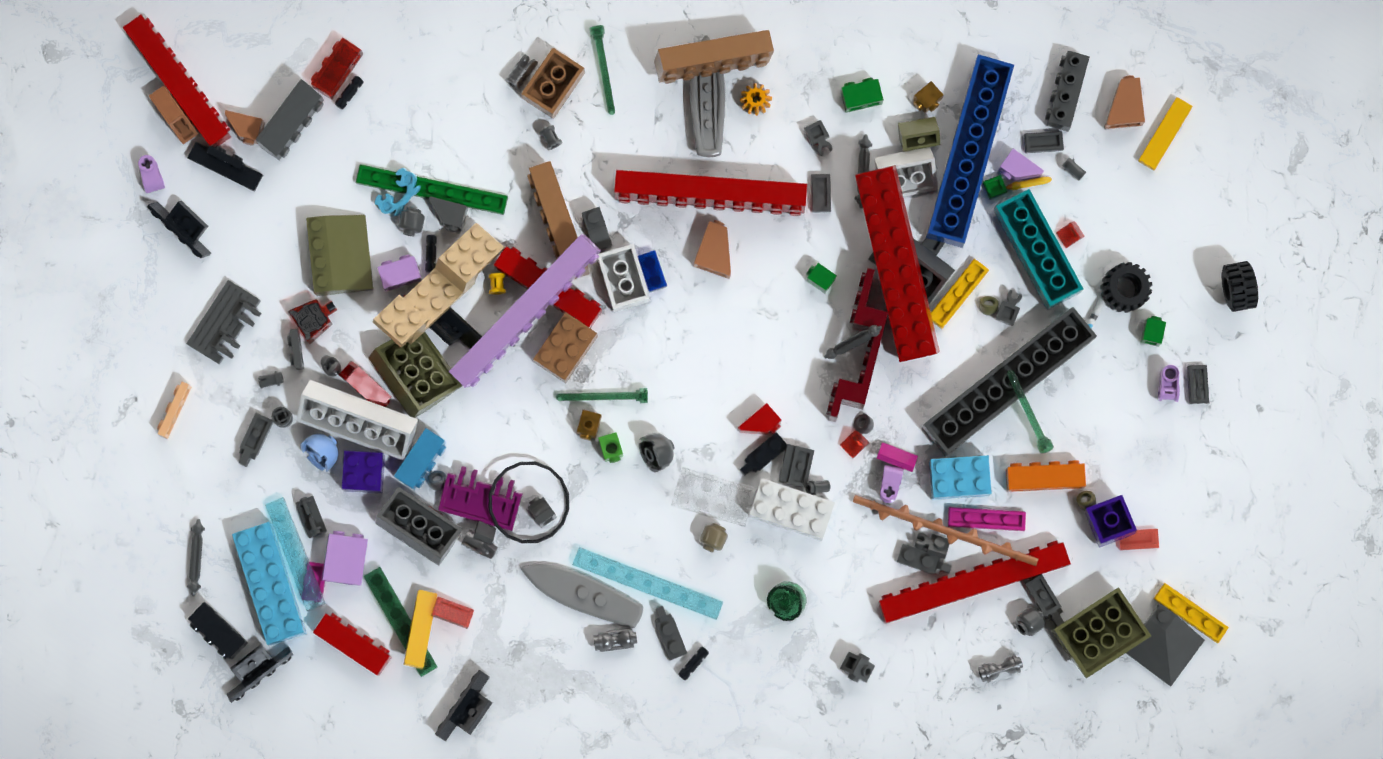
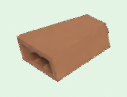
[1104,75,1145,129]
[149,85,198,145]
[694,220,731,279]

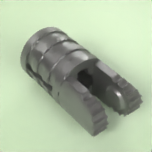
[505,54,538,90]
[320,355,341,377]

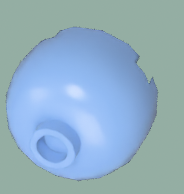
[300,433,339,472]

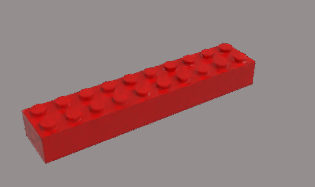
[855,165,940,362]
[614,170,807,216]

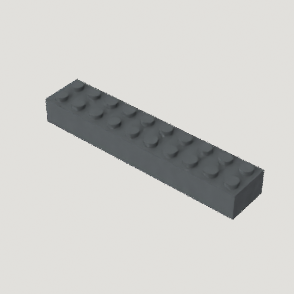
[922,307,1097,457]

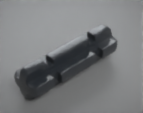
[335,76,364,110]
[425,235,437,272]
[678,647,709,680]

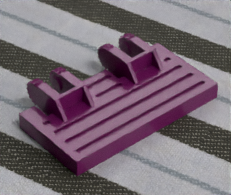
[438,466,523,531]

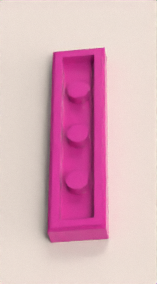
[948,507,1026,531]

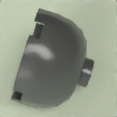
[639,433,675,473]

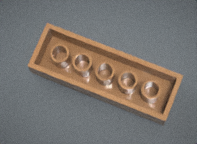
[654,30,774,84]
[527,161,590,279]

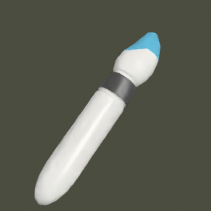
[1086,296,1106,328]

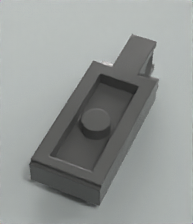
[239,413,274,467]
[897,544,952,575]
[1025,574,1064,627]
[655,606,688,661]

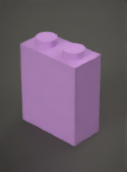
[321,531,368,586]

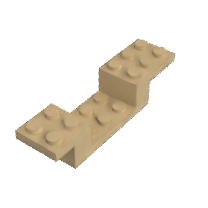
[373,223,504,347]

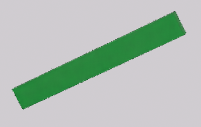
[356,164,508,215]

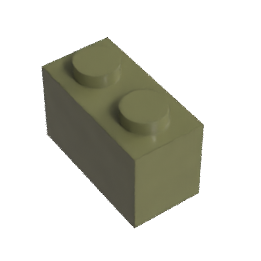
[898,117,941,152]

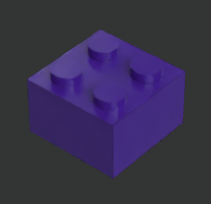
[342,451,385,494]
[1085,495,1137,548]

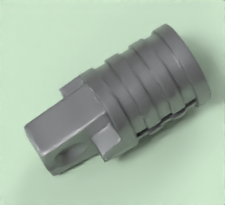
[461,529,498,559]

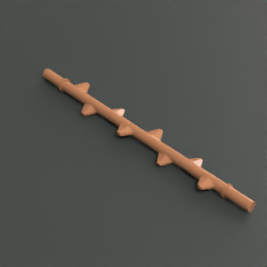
[853,495,1038,566]

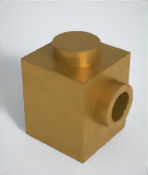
[913,81,944,113]
[577,410,602,441]

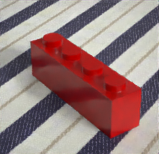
[313,613,392,676]

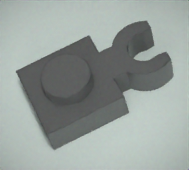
[804,120,833,156]
[995,290,1022,326]
[914,532,949,559]

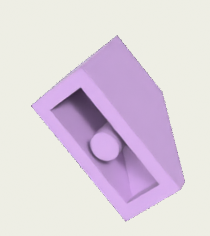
[998,149,1044,181]

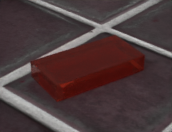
[1119,529,1159,551]
[431,597,474,629]

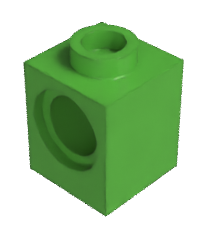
[598,432,624,463]

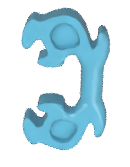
[375,168,421,216]

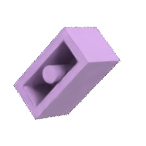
[377,255,422,292]

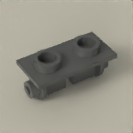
[295,496,327,538]

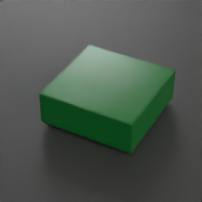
[983,175,1008,200]

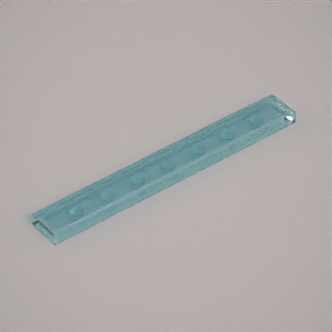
[572,547,724,620]

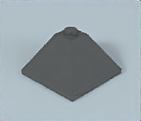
[1126,604,1205,687]

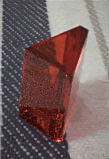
[1056,221,1085,248]
[840,430,869,458]

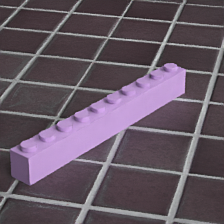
[449,235,601,388]

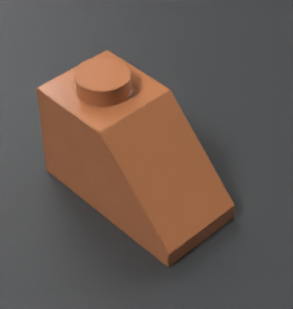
[225,110,265,146]

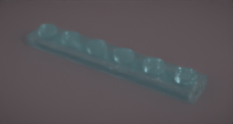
[265,497,326,611]

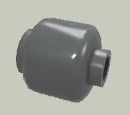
[398,207,425,237]
[1016,607,1045,636]

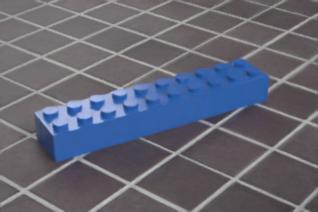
[926,54,1014,248]

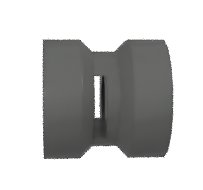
[271,407,293,428]

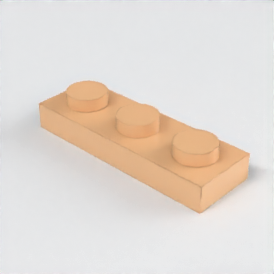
[157,382,192,439]

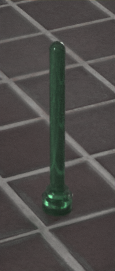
[589,25,615,115]
[1007,370,1054,454]
[556,388,648,403]

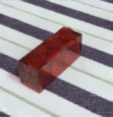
[311,37,363,100]

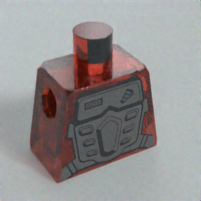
[288,299,337,344]

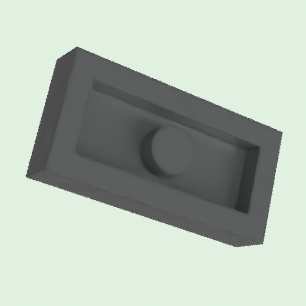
[287,329,304,370]

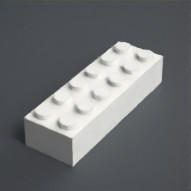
[296,380,418,461]

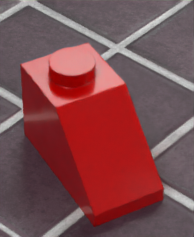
[737,403,782,435]

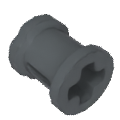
[539,125,563,150]

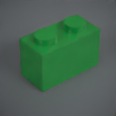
[840,77,884,113]

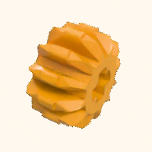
[740,83,772,116]

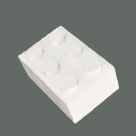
[598,244,650,313]

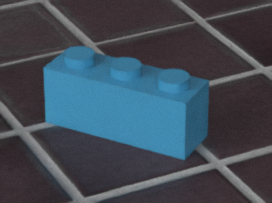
[394,428,447,491]

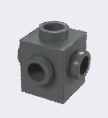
[840,652,875,683]

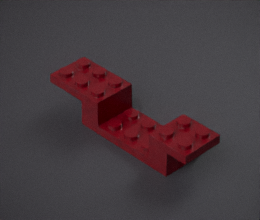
[826,268,888,422]

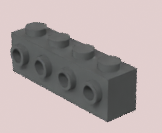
[1045,51,1090,132]

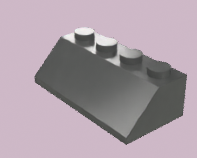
[256,79,324,160]
[868,238,955,304]
[375,486,462,566]

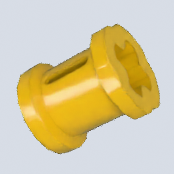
[488,273,506,295]

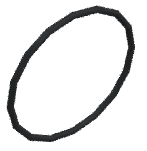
[488,461,569,544]

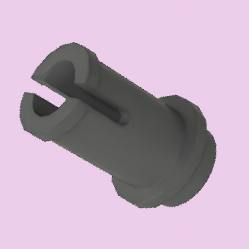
[1062,157,1086,181]
[258,371,284,388]
[805,480,831,495]

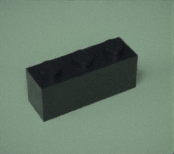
[188,602,248,660]

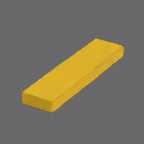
[1138,97,1193,171]
[931,258,989,329]
[1153,583,1229,644]
[403,589,437,669]

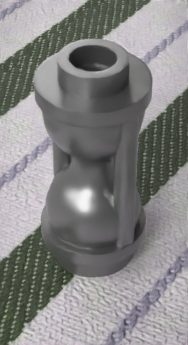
[593,628,637,652]
[978,654,1023,683]

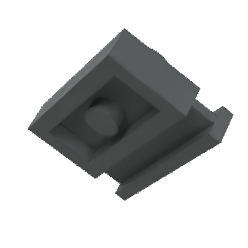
[778,444,815,488]

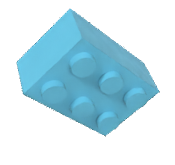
[929,455,992,500]

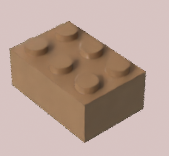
[521,48,585,119]
[533,312,598,383]

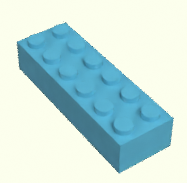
[232,522,307,646]

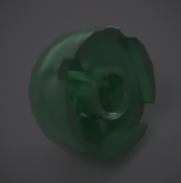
[767,581,807,621]

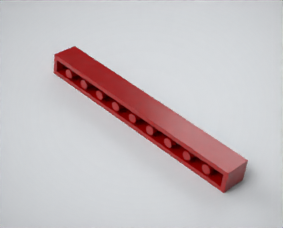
[878,540,1071,624]

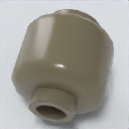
[699,523,728,553]

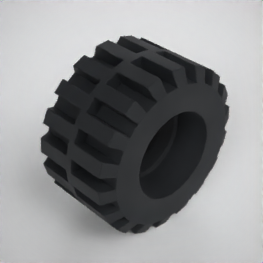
[1221,261,1259,312]
[1100,262,1153,313]

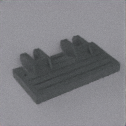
[186,280,262,365]

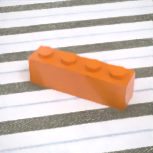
[1005,460,1086,492]

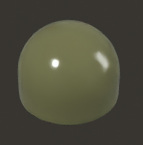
[979,296,999,316]
[1076,491,1096,511]

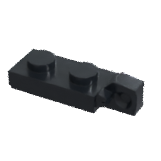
[739,432,787,476]

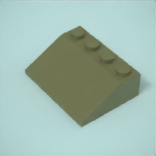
[306,215,374,297]
[368,332,463,418]
[1052,587,1151,679]

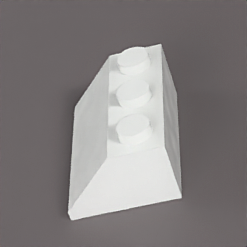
[874,147,938,197]

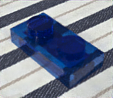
[638,250,667,293]

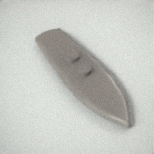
[690,35,725,158]
[521,564,643,628]

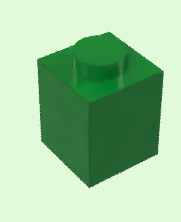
[806,263,837,294]
[1140,316,1166,347]

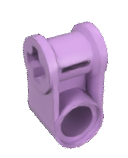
[138,155,165,194]
[1158,365,1180,402]
[880,465,904,503]

